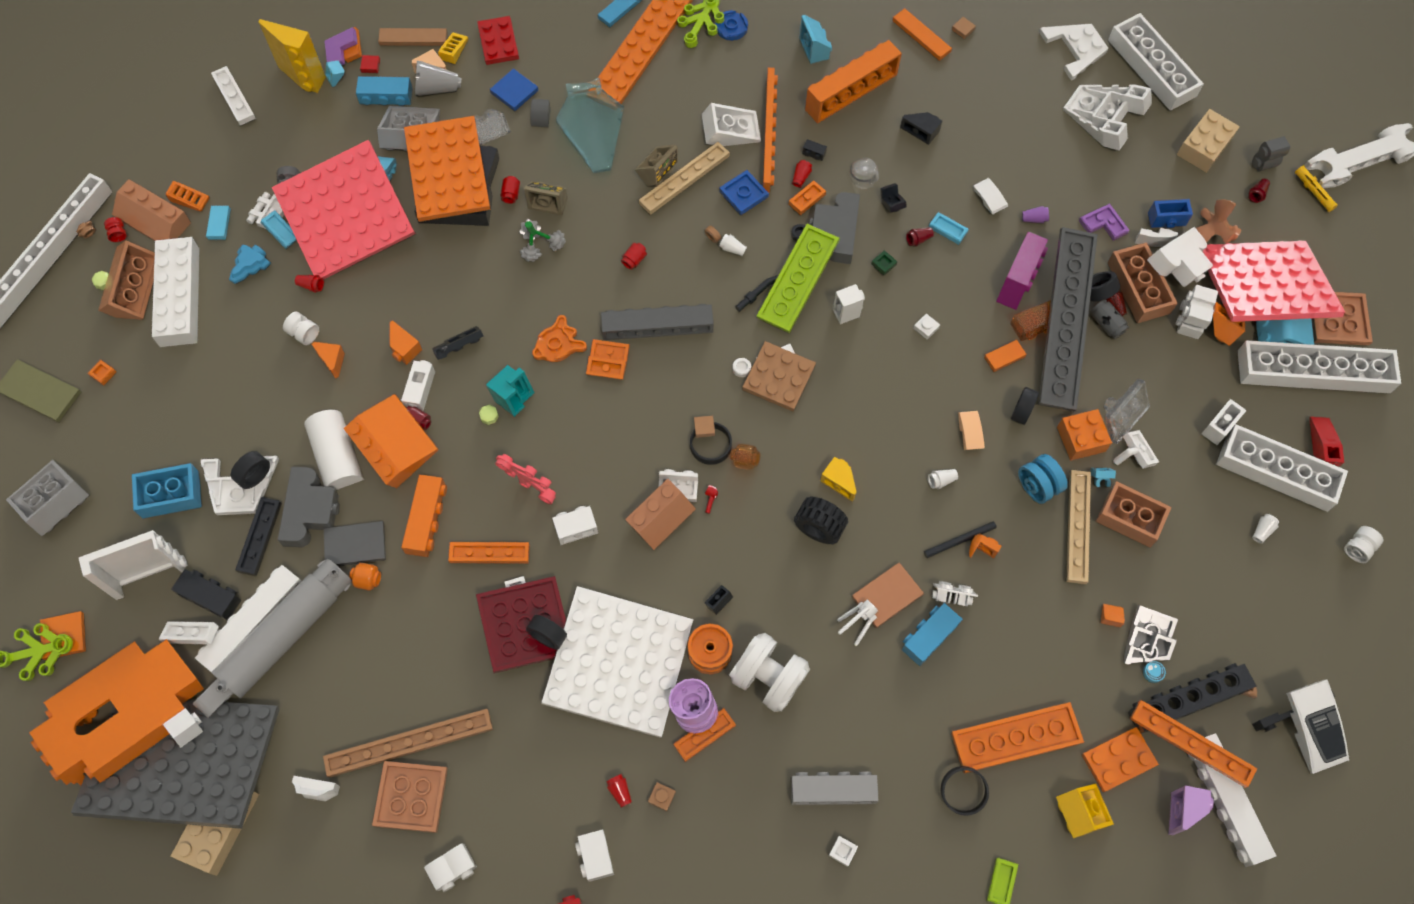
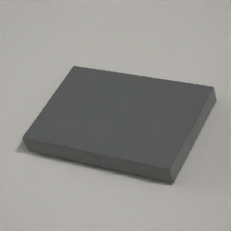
[324,521,386,566]

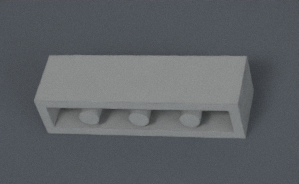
[791,772,878,805]

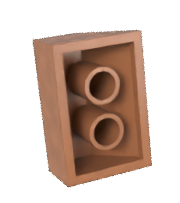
[625,479,696,550]

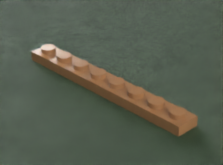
[323,709,493,778]

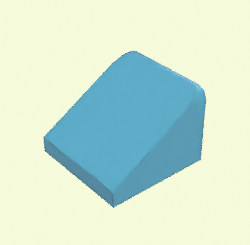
[325,60,345,87]

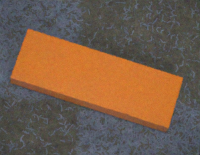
[673,708,736,762]

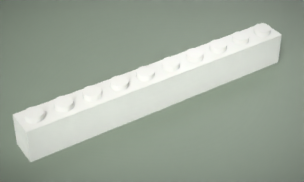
[0,173,112,328]

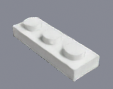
[159,621,219,645]

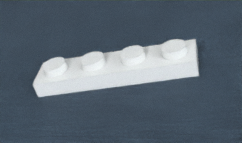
[211,66,256,126]

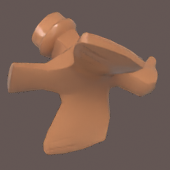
[1196,199,1241,244]

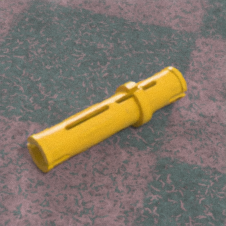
[1294,165,1338,212]

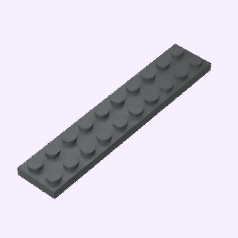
[1038,227,1098,412]

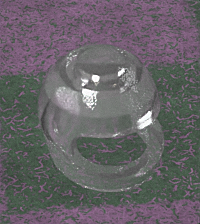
[850,158,879,189]

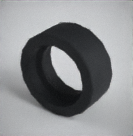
[1090,271,1120,302]
[1011,387,1039,425]
[230,451,270,489]
[526,615,567,650]

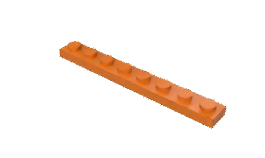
[763,67,778,193]

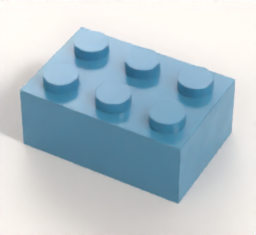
[132,463,202,519]

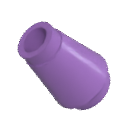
[1022,206,1049,224]

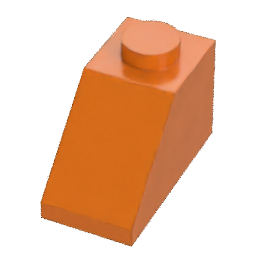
[1213,302,1245,346]
[390,320,422,365]

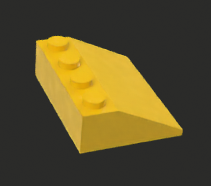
[258,19,326,93]

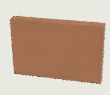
[852,563,924,628]

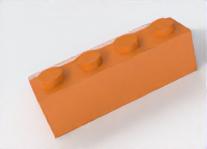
[343,394,439,488]

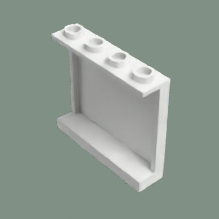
[79,530,187,600]

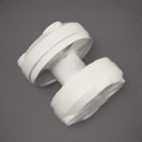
[729,633,810,712]

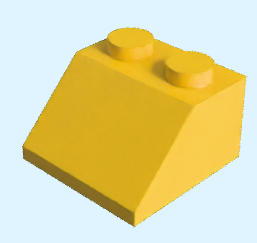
[1056,784,1114,838]

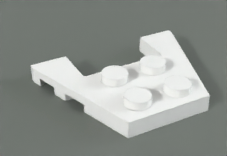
[1039,24,1108,81]
[201,456,279,516]

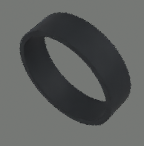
[690,422,732,465]
[940,766,989,816]

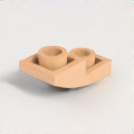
[958,411,985,450]

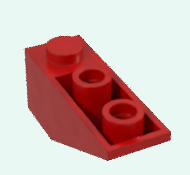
[1309,417,1344,467]

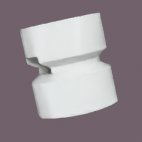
[283,311,319,345]
[1344,526,1384,563]

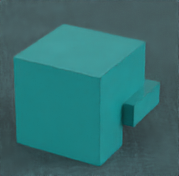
[486,365,535,417]

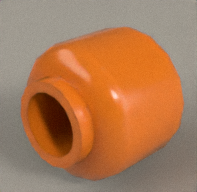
[349,563,381,591]

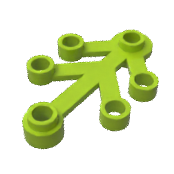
[677,0,725,48]
[0,623,73,681]

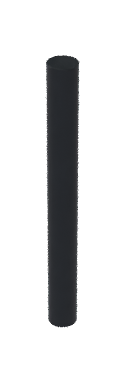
[924,521,997,558]

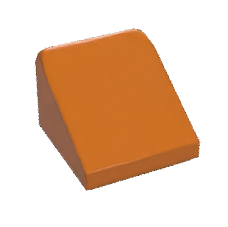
[1101,604,1125,628]

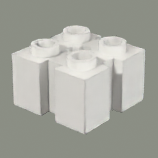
[1176,285,1218,339]

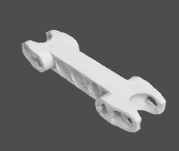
[1304,123,1414,188]

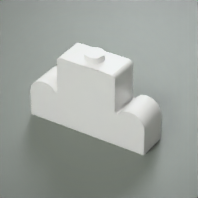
[1147,227,1213,287]

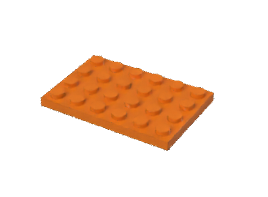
[404,116,491,222]

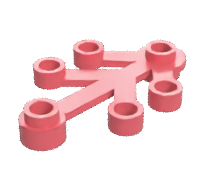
[495,454,556,505]

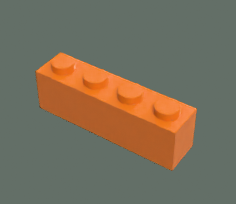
[401,475,447,557]

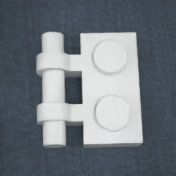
[246,192,285,229]

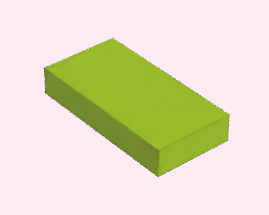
[986,858,1019,904]

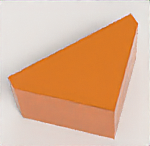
[312,342,345,379]

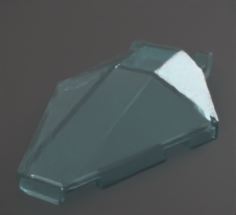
[556,78,624,173]

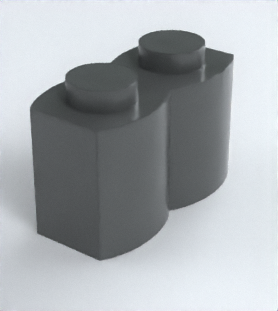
[1252,136,1290,172]

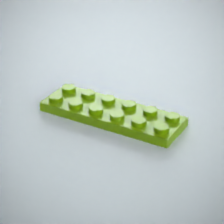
[757,224,840,333]

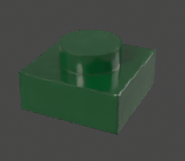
[871,250,898,275]

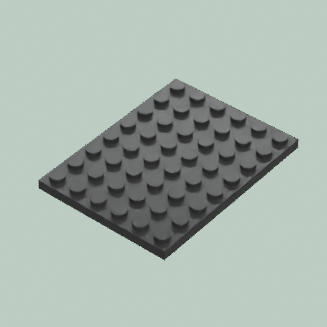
[71,700,279,829]

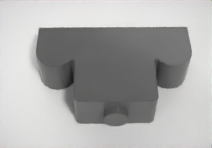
[809,192,860,264]
[278,467,339,547]

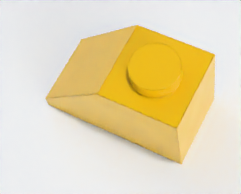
[820,457,857,502]

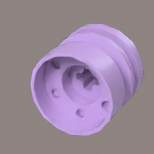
[669,678,718,734]

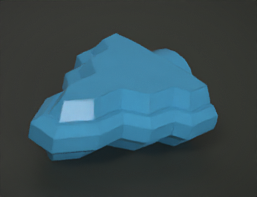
[229,244,271,284]

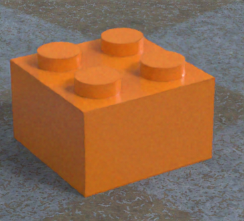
[1057,409,1112,461]

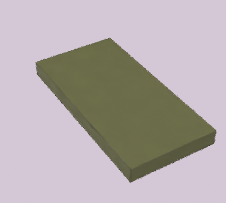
[0,359,81,423]

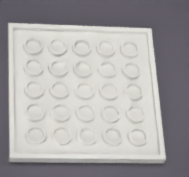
[541,586,693,738]

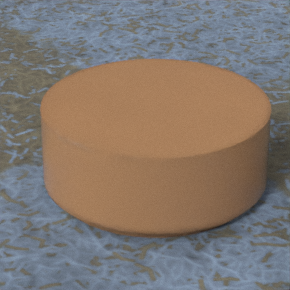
[705,225,722,243]

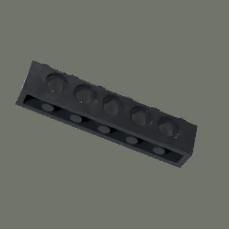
[1128,663,1257,734]

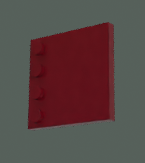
[476,576,566,674]

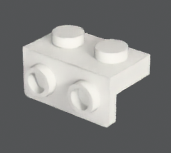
[659,469,698,502]

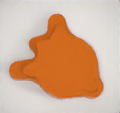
[532,315,587,362]

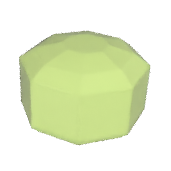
[92,271,109,290]
[479,405,499,425]

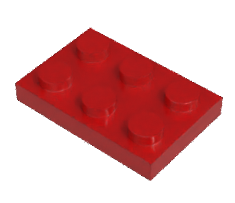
[477,16,519,65]

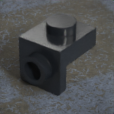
[880,183,907,213]

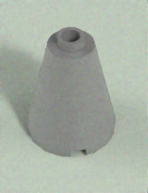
[415,61,461,96]

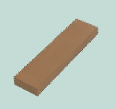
[378,28,448,46]

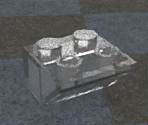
[474,108,511,145]

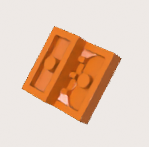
[586,339,630,380]

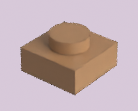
[648,782,676,812]

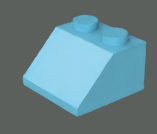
[799,15,832,64]

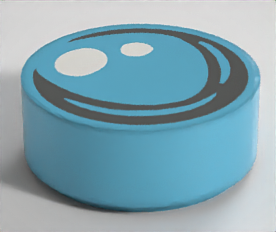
[1143,661,1166,683]

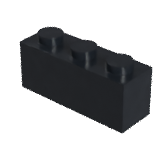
[171,569,241,621]

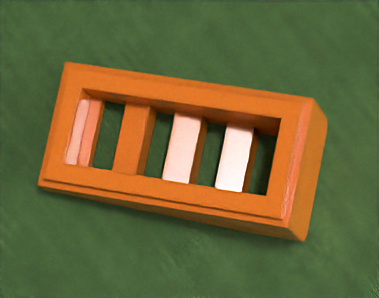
[166,181,210,212]

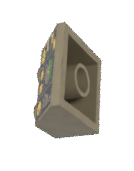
[635,145,678,186]
[524,181,568,215]

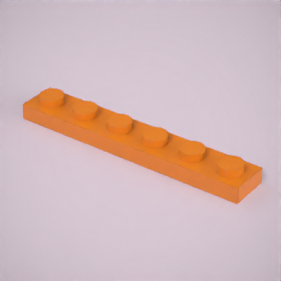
[1130,700,1257,788]

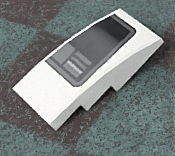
[1286,680,1349,774]

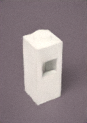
[401,360,435,411]

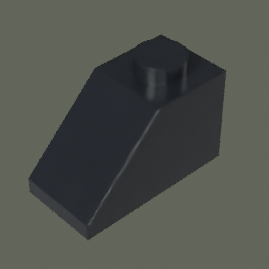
[900,112,942,145]

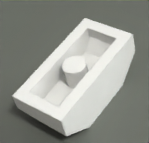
[292,776,340,801]

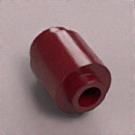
[407,406,431,430]

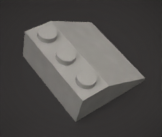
[377,106,440,151]
[6,460,89,536]

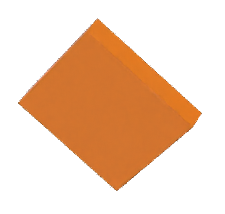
[40,611,86,660]

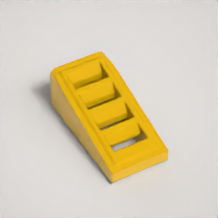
[438,32,469,64]

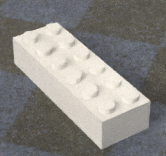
[1108,13,1204,111]
[152,237,199,347]
[1216,424,1348,512]

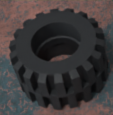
[794,496,848,545]

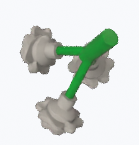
[519,219,566,262]

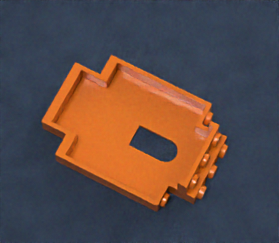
[29,639,204,786]

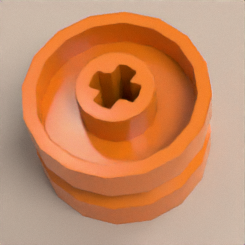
[688,624,733,675]

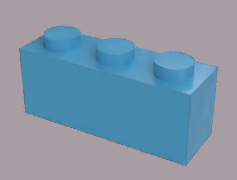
[356,76,413,105]
[902,603,963,666]

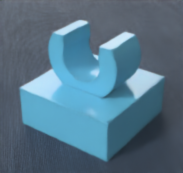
[1091,468,1116,487]

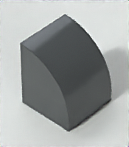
[531,99,551,127]

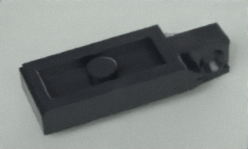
[432,326,484,360]

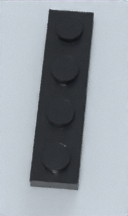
[235,497,282,576]

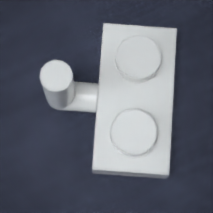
[1113,430,1159,469]

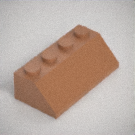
[112,179,191,241]
[98,240,155,320]

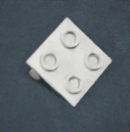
[932,581,978,607]

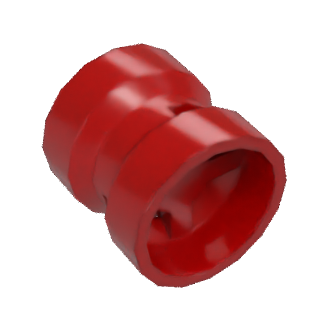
[104,217,127,243]

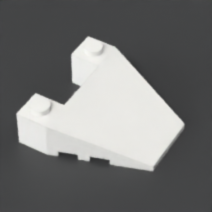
[1063,85,1152,151]

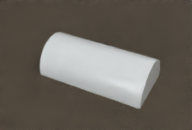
[304,410,364,490]

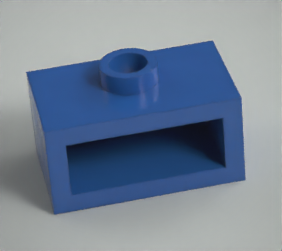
[1148,199,1193,228]

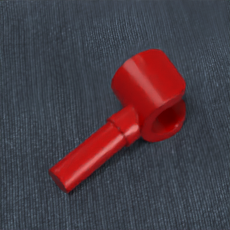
[705,485,718,514]

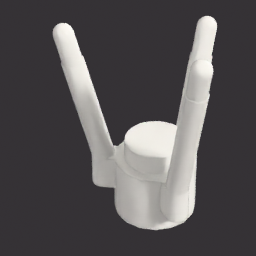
[837,600,878,646]

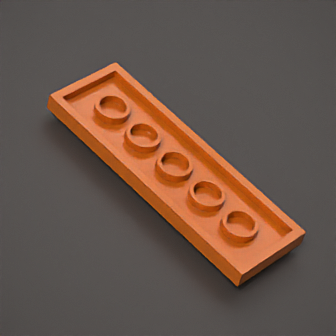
[951,702,1084,774]

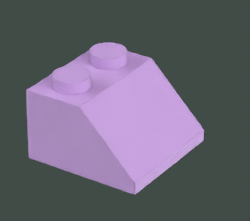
[1168,786,1214,835]

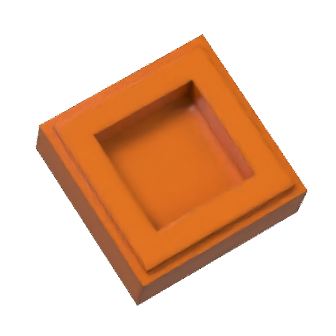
[87,360,116,386]

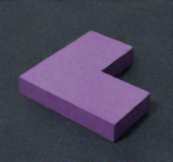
[325,27,358,65]
[1079,204,1130,241]

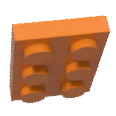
[1082,727,1159,793]

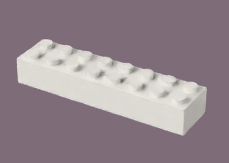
[1238,341,1401,393]

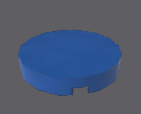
[715,10,748,41]

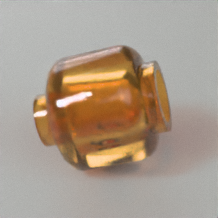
[730,443,760,470]

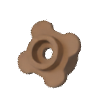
[76,221,96,239]

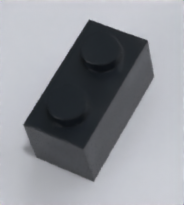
[802,139,827,161]
[705,585,733,615]

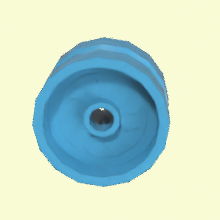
[1018,454,1067,504]

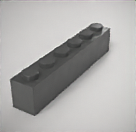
[601,304,714,340]

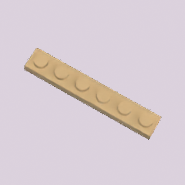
[639,142,730,215]
[1066,470,1091,584]

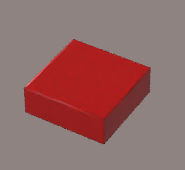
[360,55,380,73]

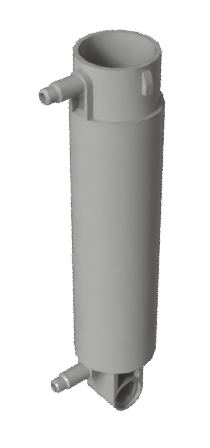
[192,559,352,718]

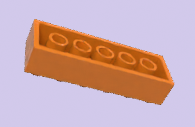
[805,40,902,124]

